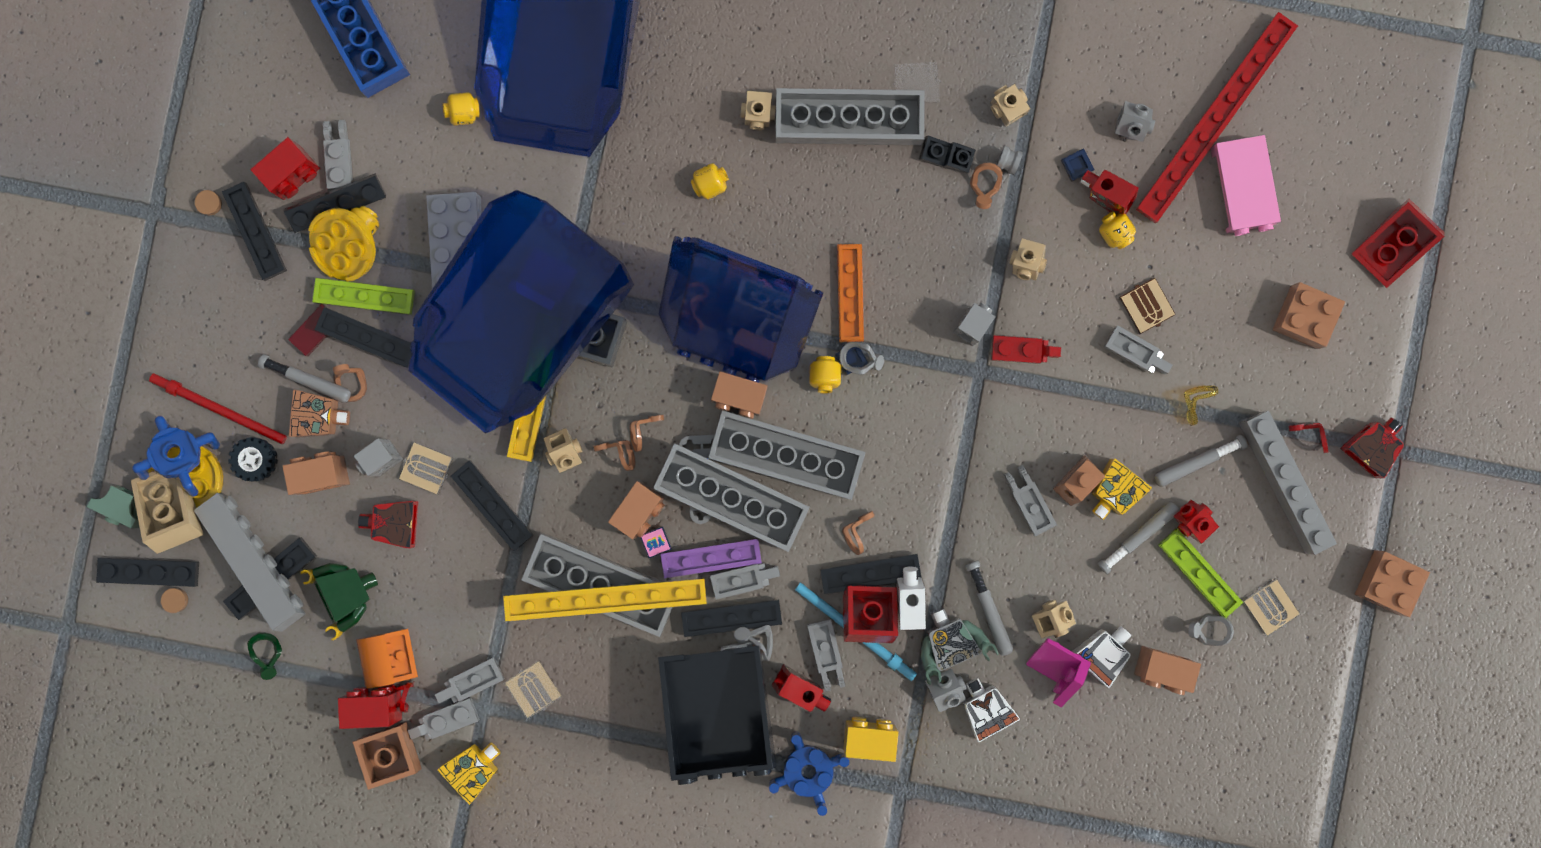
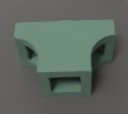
[87,486,140,528]

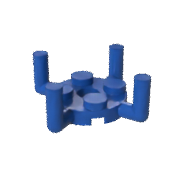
[132,416,220,497]
[769,731,849,816]

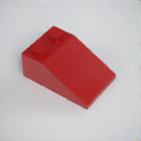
[1351,198,1445,288]

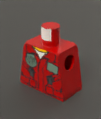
[1080,170,1139,214]

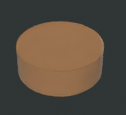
[195,190,222,216]
[161,588,188,613]

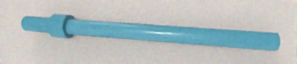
[795,582,917,681]

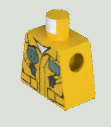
[1092,458,1152,520]
[438,742,501,805]

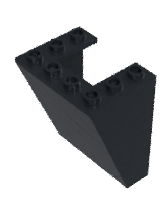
[658,645,777,785]

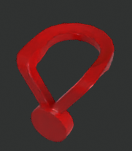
[1288,423,1329,453]
[381,681,415,713]

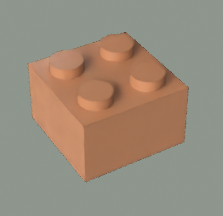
[1272,282,1345,349]
[711,371,768,419]
[283,451,350,495]
[608,481,665,540]
[1354,550,1430,617]
[1134,646,1201,695]
[353,722,422,790]

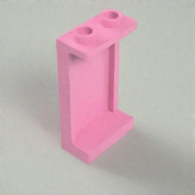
[1210,135,1281,236]

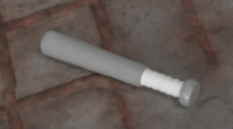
[1154,435,1248,487]
[1097,502,1179,574]

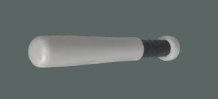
[258,354,351,403]
[965,560,1013,656]

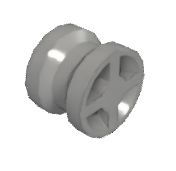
[997,145,1023,175]

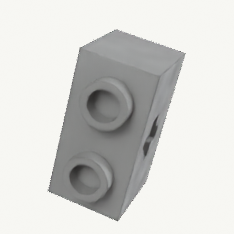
[953,303,995,346]
[354,438,403,477]

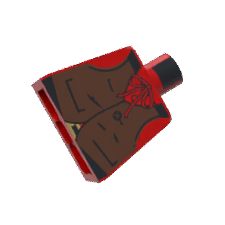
[1340,418,1404,479]
[358,501,418,548]
[771,664,831,712]

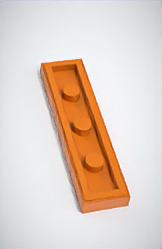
[837,244,864,343]

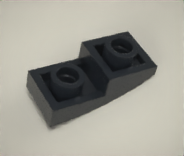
[919,135,976,173]

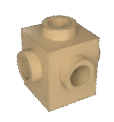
[991,84,1030,127]
[741,91,776,130]
[1010,238,1047,281]
[544,428,583,473]
[1032,600,1076,638]

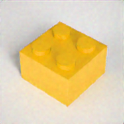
[843,717,898,762]

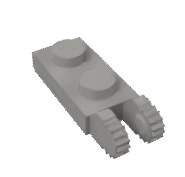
[323,120,353,190]
[1004,465,1057,536]
[807,619,845,692]

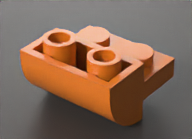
[356,629,418,688]

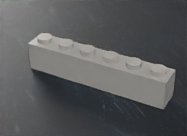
[1239,411,1337,555]
[194,493,306,632]

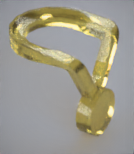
[1184,385,1219,426]

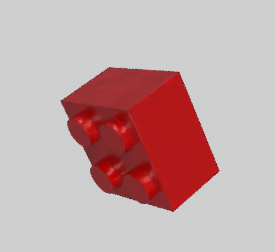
[250,137,321,200]
[843,586,898,643]
[338,686,402,729]

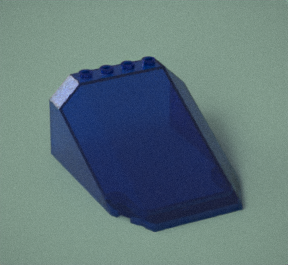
[474,0,640,157]
[409,190,634,433]
[658,236,823,383]

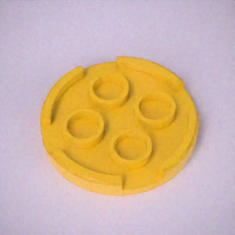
[308,208,376,282]
[148,446,223,508]

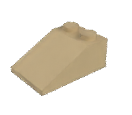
[131,471,203,554]

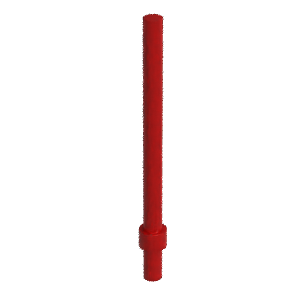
[149,373,287,445]

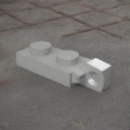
[1104,325,1173,375]
[710,563,780,600]
[435,657,505,703]
[408,697,480,740]

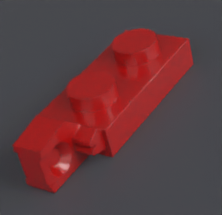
[991,335,1061,364]

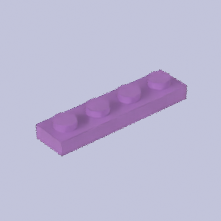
[661,539,762,578]

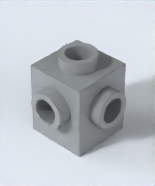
[1115,101,1155,142]
[925,668,967,713]

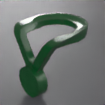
[247,633,282,680]

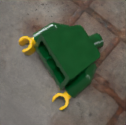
[300,563,378,641]

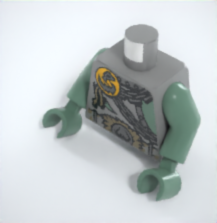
[921,608,999,685]

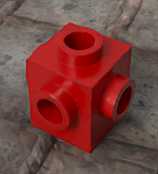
[1173,500,1219,544]

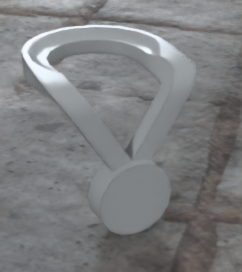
[839,342,884,375]
[1189,614,1234,646]
[734,625,773,661]

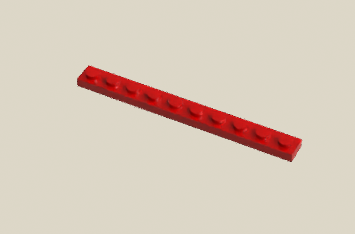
[1136,12,1298,224]

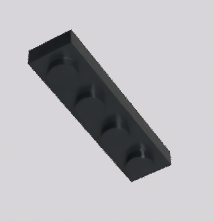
[284,173,386,233]
[222,182,287,281]
[314,307,418,368]
[451,460,533,551]
[223,537,317,620]
[820,554,922,594]
[96,558,199,587]
[681,599,782,637]

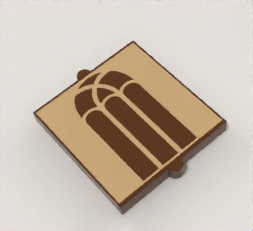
[1119,278,1176,334]

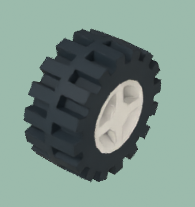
[228,437,278,482]

